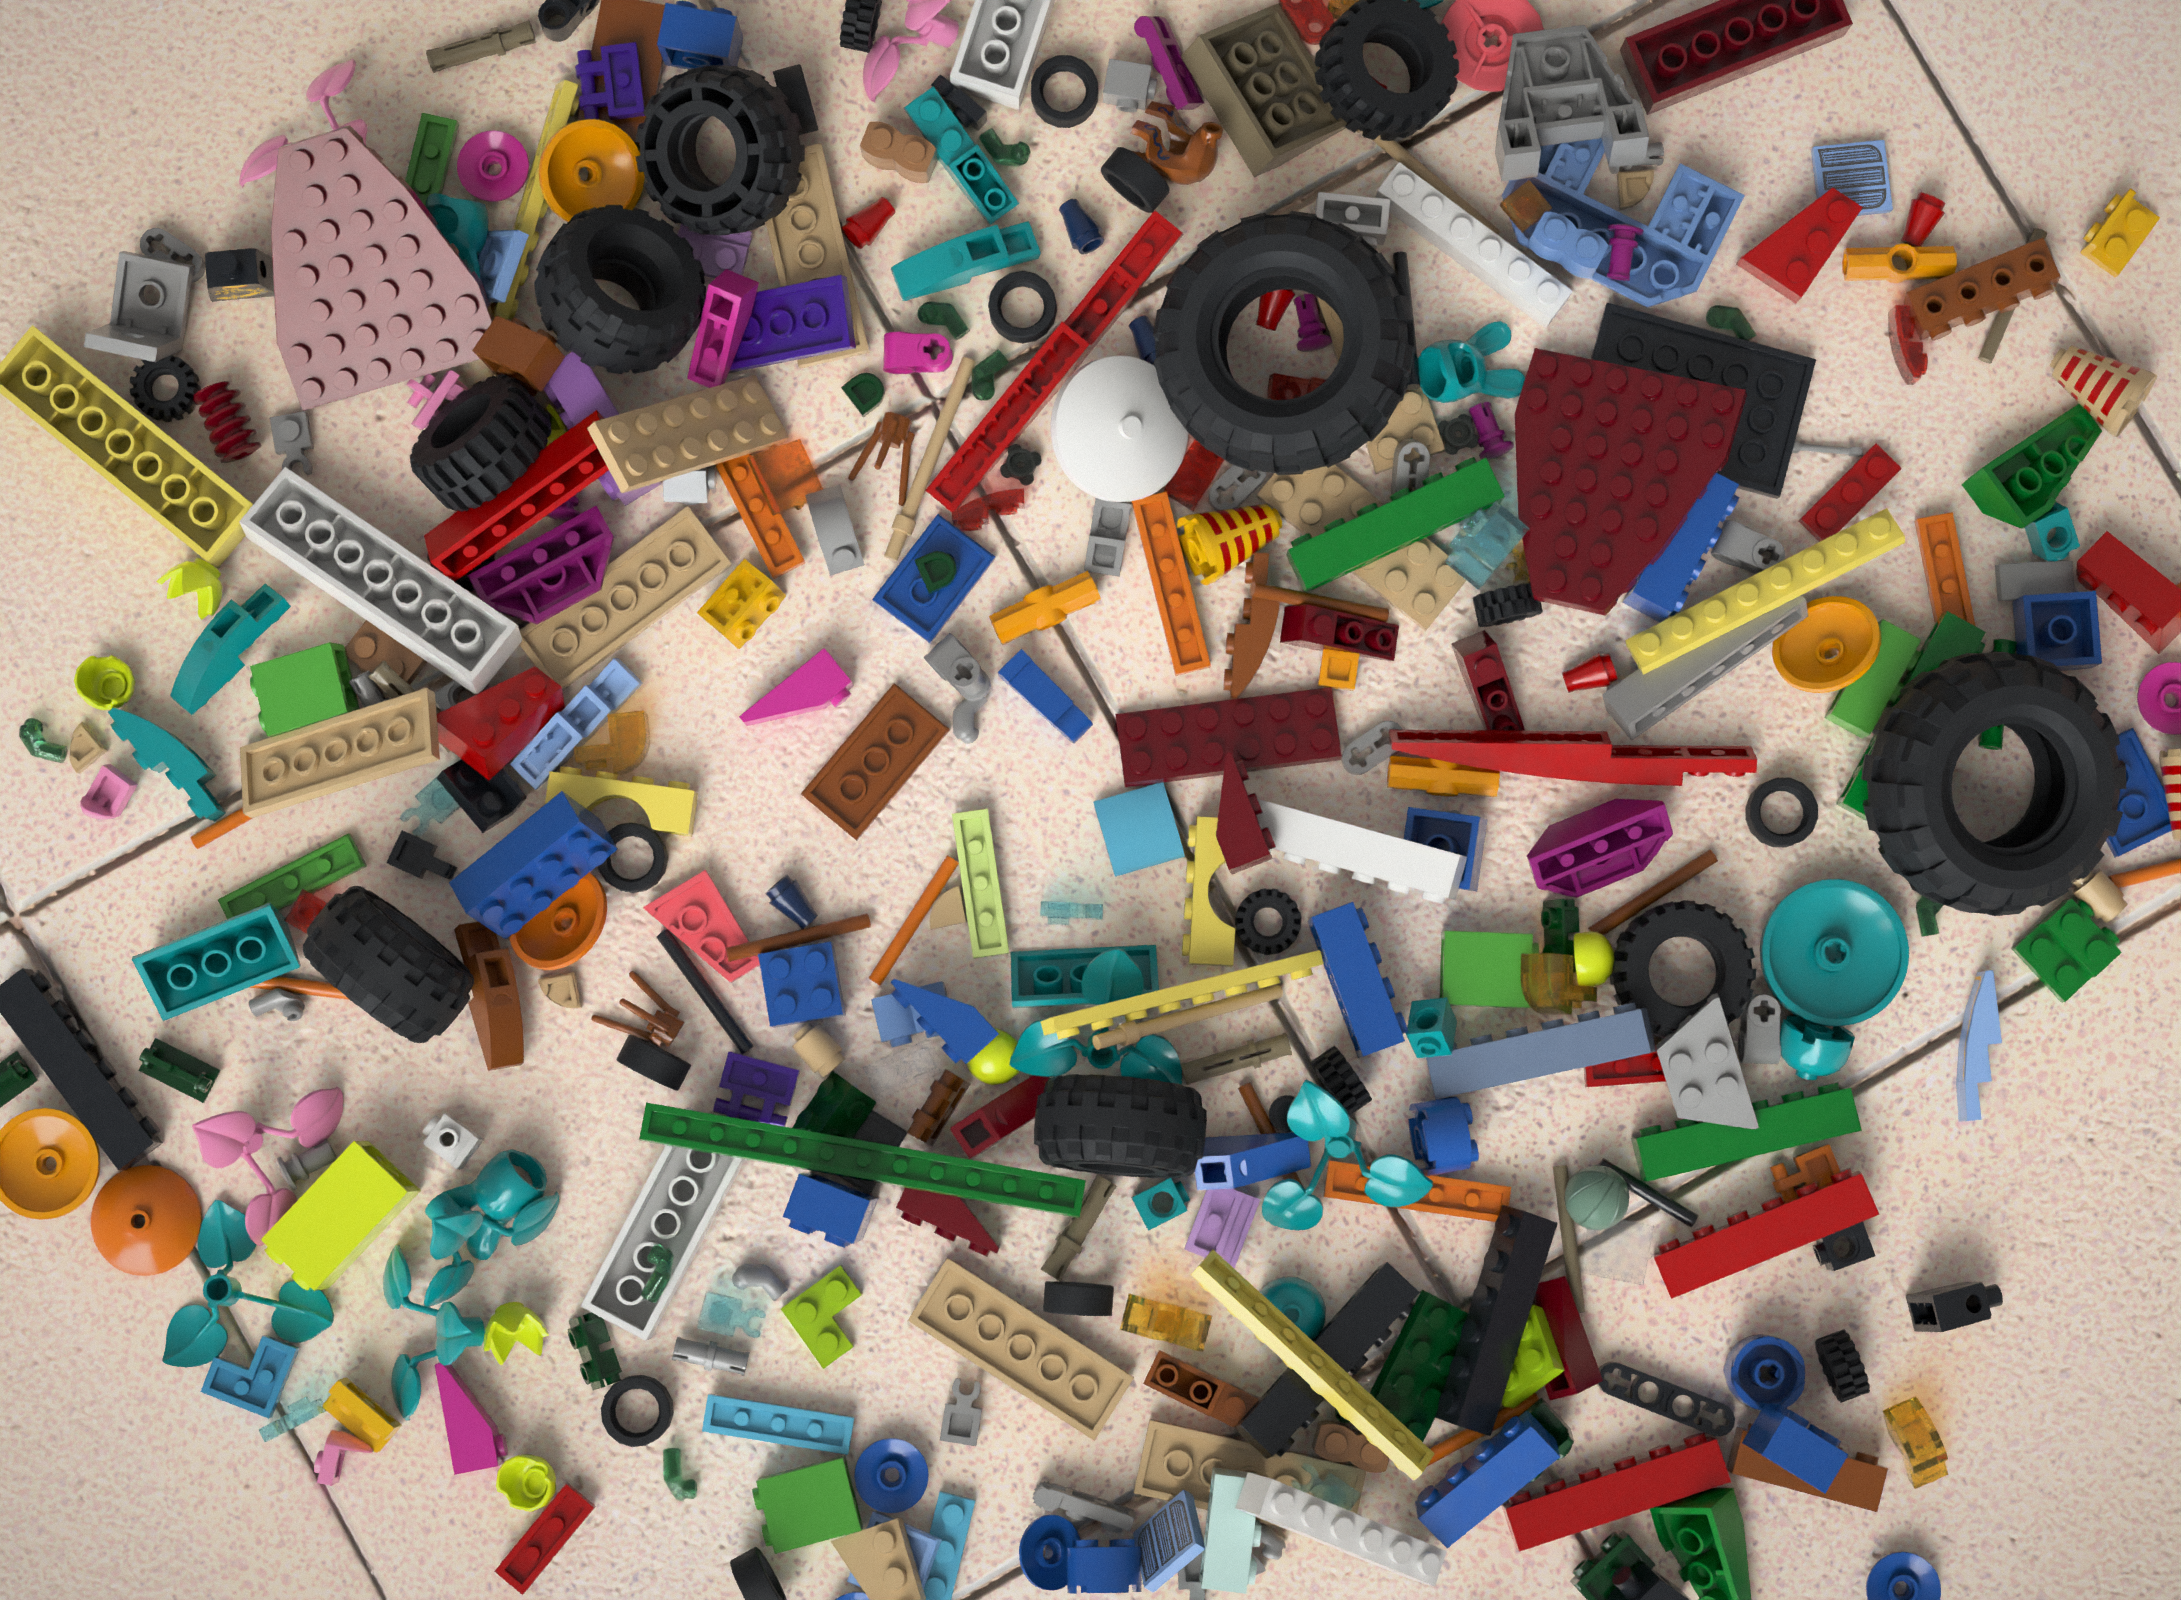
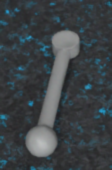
[1792,439,1863,457]

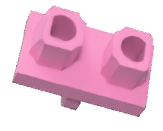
[406,369,468,430]

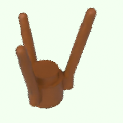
[848,412,915,506]
[591,971,685,1047]

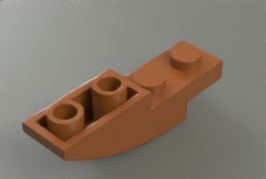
[1223,552,1280,700]
[454,922,524,1071]
[1143,1350,1260,1428]

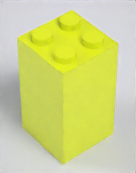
[261,1141,421,1291]

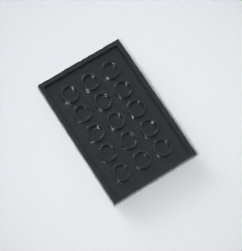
[1591,303,1816,499]

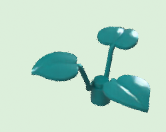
[1010,948,1182,1085]
[1262,1080,1433,1231]
[424,1191,559,1307]
[162,1200,334,1368]
[383,1245,485,1421]

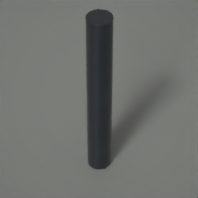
[1598,1158,1699,1227]

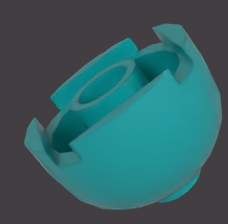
[1780,1015,1855,1080]
[1259,1276,1326,1341]

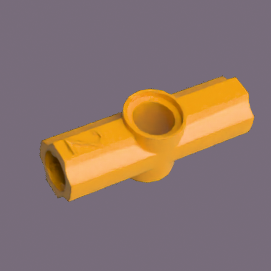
[1842,243,1957,283]
[989,571,1101,645]
[1387,756,1500,797]

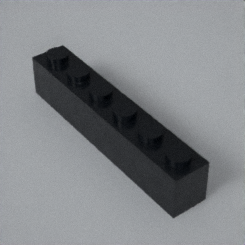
[0,968,163,1170]
[1435,1205,1558,1436]
[1234,1262,1420,1459]

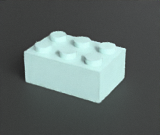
[1199,1467,1262,1594]

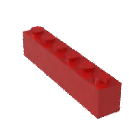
[424,410,609,582]
[1653,1168,1880,1299]
[1501,1432,1731,1552]

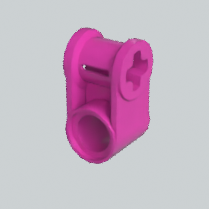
[883,332,953,374]

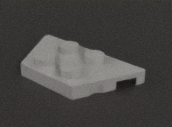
[1655,993,1759,1129]

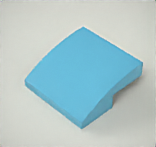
[1093,783,1185,877]

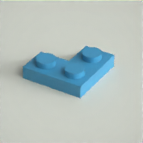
[200,1335,300,1419]

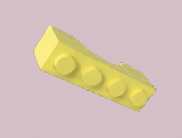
[545,766,698,837]
[1182,816,1235,967]

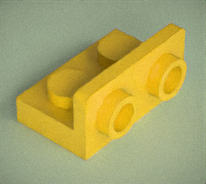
[2080,188,2160,278]
[697,558,786,649]
[323,1377,402,1453]

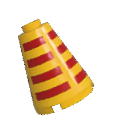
[1177,504,1282,585]

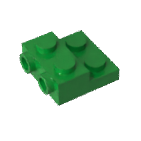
[2011,898,2122,1003]

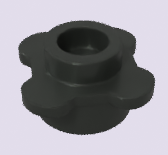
[1438,414,1479,455]
[1000,444,1042,486]

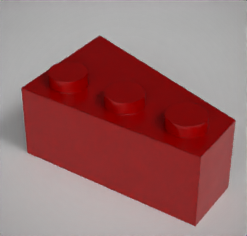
[1736,187,1863,304]
[2076,531,2181,654]
[437,666,565,780]

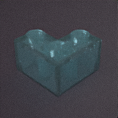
[1445,501,1530,590]

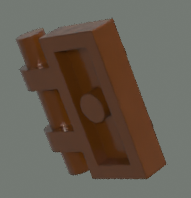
[907,1069,970,1146]

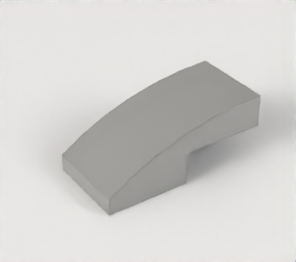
[1084,498,1132,577]
[1995,561,2075,601]

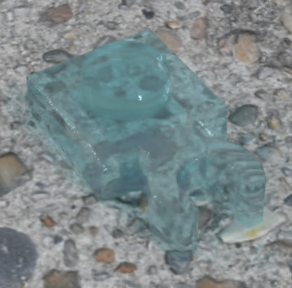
[400,776,460,836]
[1040,901,1103,926]
[696,1290,766,1338]
[258,1396,327,1442]
[1291,1463,1361,1511]

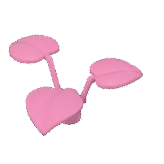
[863,0,959,102]
[239,59,367,187]
[192,1087,343,1246]

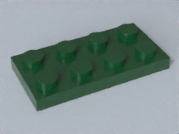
[1370,1289,1468,1442]

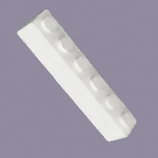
[1375,162,1573,329]
[1257,799,1467,904]
[1235,1472,1447,1587]

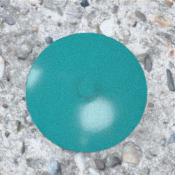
[1760,879,1909,1026]

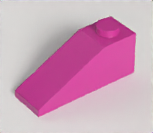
[687,269,759,388]
[739,648,854,726]
[435,1363,508,1475]

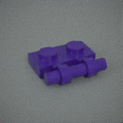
[575,42,645,120]
[713,1051,800,1127]

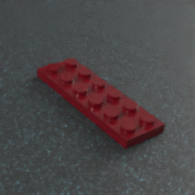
[1115,687,1342,787]

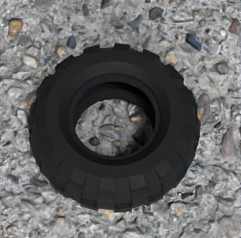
[1153,211,1415,475]
[1861,651,2127,916]

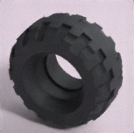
[635,65,805,235]
[534,205,706,374]
[303,886,474,1043]
[1034,1074,1207,1178]

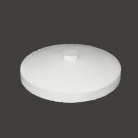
[1050,356,1188,502]

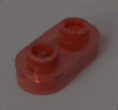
[1278,0,1334,45]

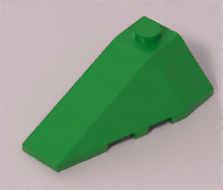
[1961,404,2102,529]
[1650,1488,1752,1600]

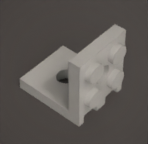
[84,251,194,362]

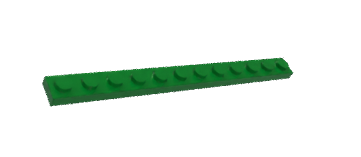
[639,1102,1086,1218]

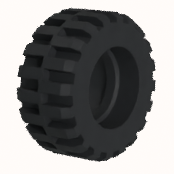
[1314,0,1459,141]
[410,374,551,511]
[1610,900,1756,1039]

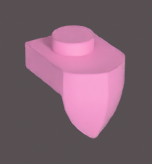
[80,764,138,820]
[314,1430,373,1486]

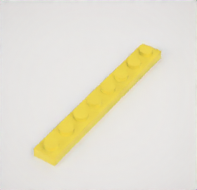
[490,80,579,320]
[1625,508,1905,675]
[1040,950,1324,1040]
[1191,1249,1435,1480]

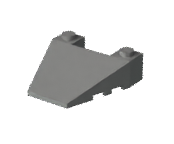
[1495,25,1649,181]

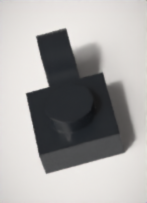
[386,830,458,880]

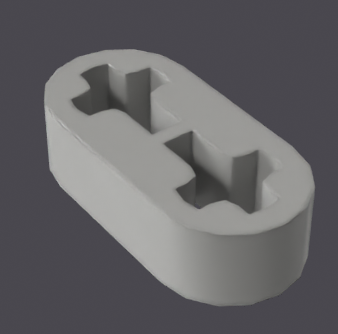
[140,228,205,283]
[1391,439,1430,494]
[1209,465,1267,511]
[1341,721,1402,775]

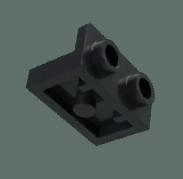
[437,759,526,833]

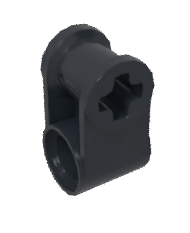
[538,0,600,42]

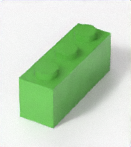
[1824,619,1921,739]

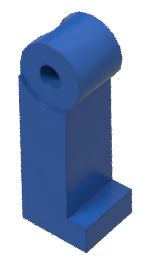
[998,649,1093,744]

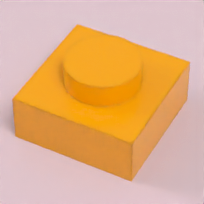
[1318,649,1359,691]

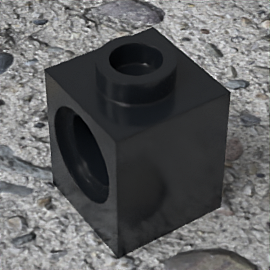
[1813,1221,1876,1271]

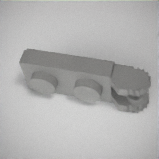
[1032,1481,1136,1533]

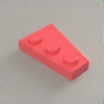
[643,870,760,983]

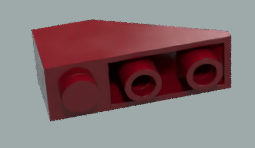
[1280,604,1399,661]
[1451,630,1525,731]
[1216,752,1276,874]
[950,1075,1050,1160]
[896,1187,1000,1257]
[1535,1276,1603,1400]

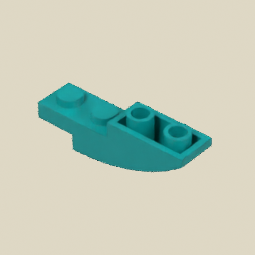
[903,86,1019,225]
[891,221,1041,301]
[170,583,291,715]
[108,708,226,822]

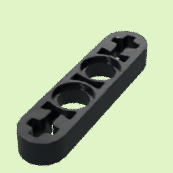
[1597,1361,1735,1437]

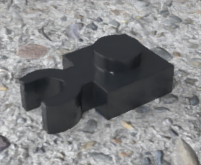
[931,74,987,131]

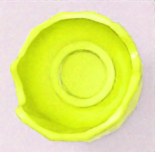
[74,655,136,710]
[1574,931,1615,987]
[966,1028,1019,1085]
[496,1454,556,1512]

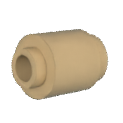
[2072,869,2128,923]
[792,1022,846,1078]

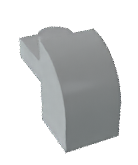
[805,484,865,576]

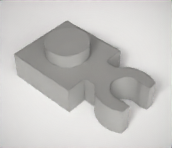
[270,411,314,475]
[940,1378,982,1446]

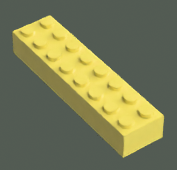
[0,325,253,568]

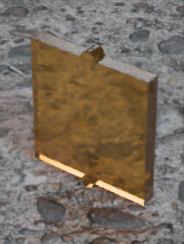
[747,439,823,515]

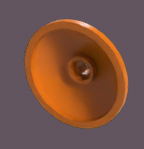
[509,872,607,970]
[91,1165,202,1276]

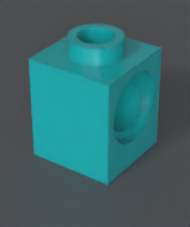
[2025,502,2080,562]
[1406,997,1457,1058]
[1131,1178,1190,1231]

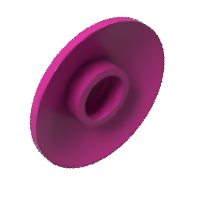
[457,130,529,202]
[2137,662,2181,735]

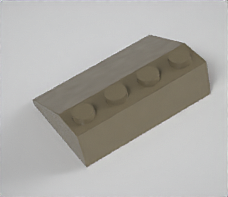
[1181,3,1347,177]

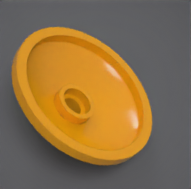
[539,119,644,223]
[1772,596,1882,693]
[0,1108,100,1220]

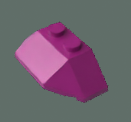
[467,506,614,625]
[1527,798,1673,898]

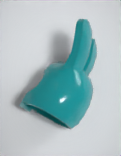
[425,193,489,278]
[1418,321,1525,403]
[442,1149,547,1260]

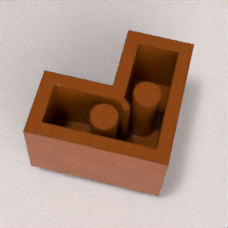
[472,315,565,397]

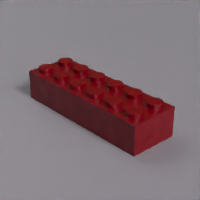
[1619,0,1853,115]

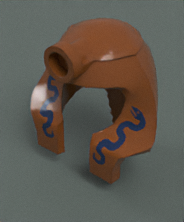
[1131,101,1223,185]

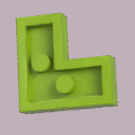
[781,1265,863,1369]
[1502,1305,1565,1409]

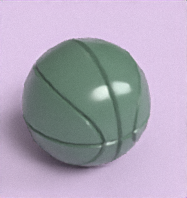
[1564,1165,1630,1230]

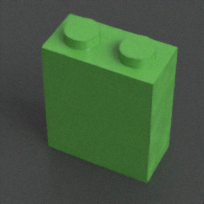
[250,642,360,737]
[1439,931,1539,1009]
[752,1455,863,1554]

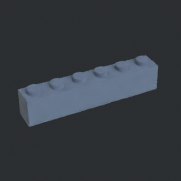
[1426,1002,1656,1099]

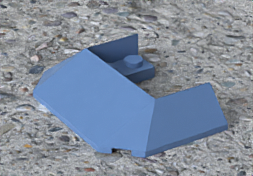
[1502,138,1745,308]

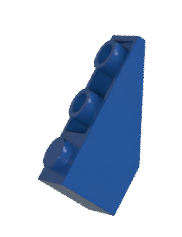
[890,979,999,1064]
[1195,1132,1311,1190]

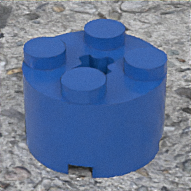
[1408,1096,1479,1176]
[1723,1334,1805,1410]
[1067,1539,1142,1594]

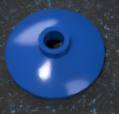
[854,1438,929,1513]
[1019,1515,1081,1591]
[1866,1552,1941,1600]

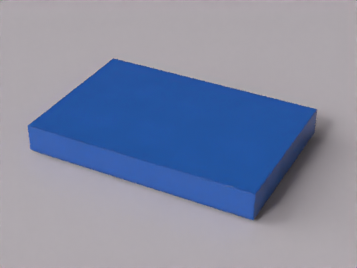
[872,514,996,644]
[2106,728,2172,858]

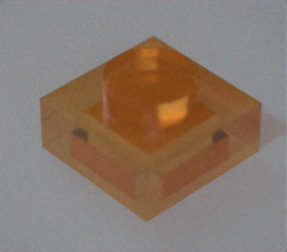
[1499,180,1552,233]

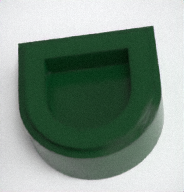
[841,373,885,418]
[914,551,957,595]

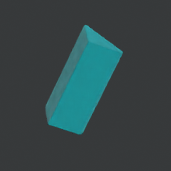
[132,902,301,1021]
[1010,945,1159,1008]

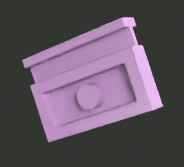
[677,224,753,278]
[1184,1189,1260,1268]

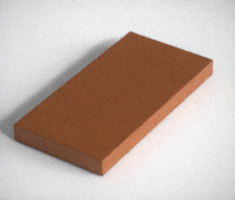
[578,0,665,146]
[801,683,950,841]

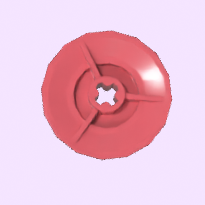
[1441,0,1544,92]

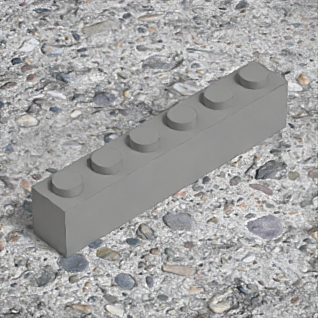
[1602,595,1808,740]

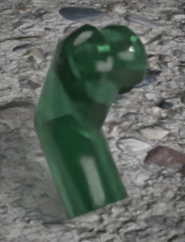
[979,128,1031,167]
[917,301,970,340]
[1706,305,1757,341]
[971,349,1009,401]
[19,718,67,763]
[1916,896,1944,937]
[641,1244,674,1303]
[663,1448,697,1502]

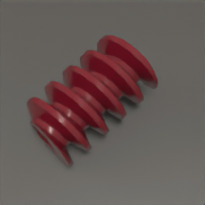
[193,381,262,463]

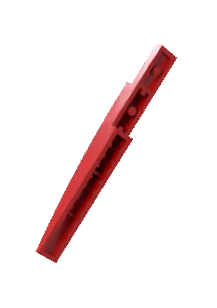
[925,210,1184,514]
[1389,729,1758,786]

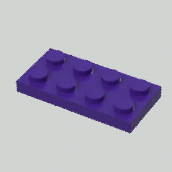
[729,275,856,373]

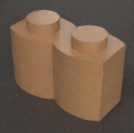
[860,122,938,183]
[1311,1420,1389,1473]

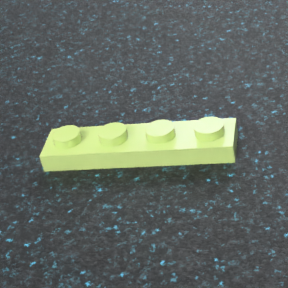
[952,808,1010,959]

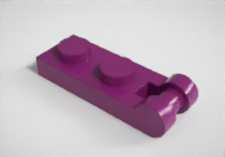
[1134,16,1204,110]

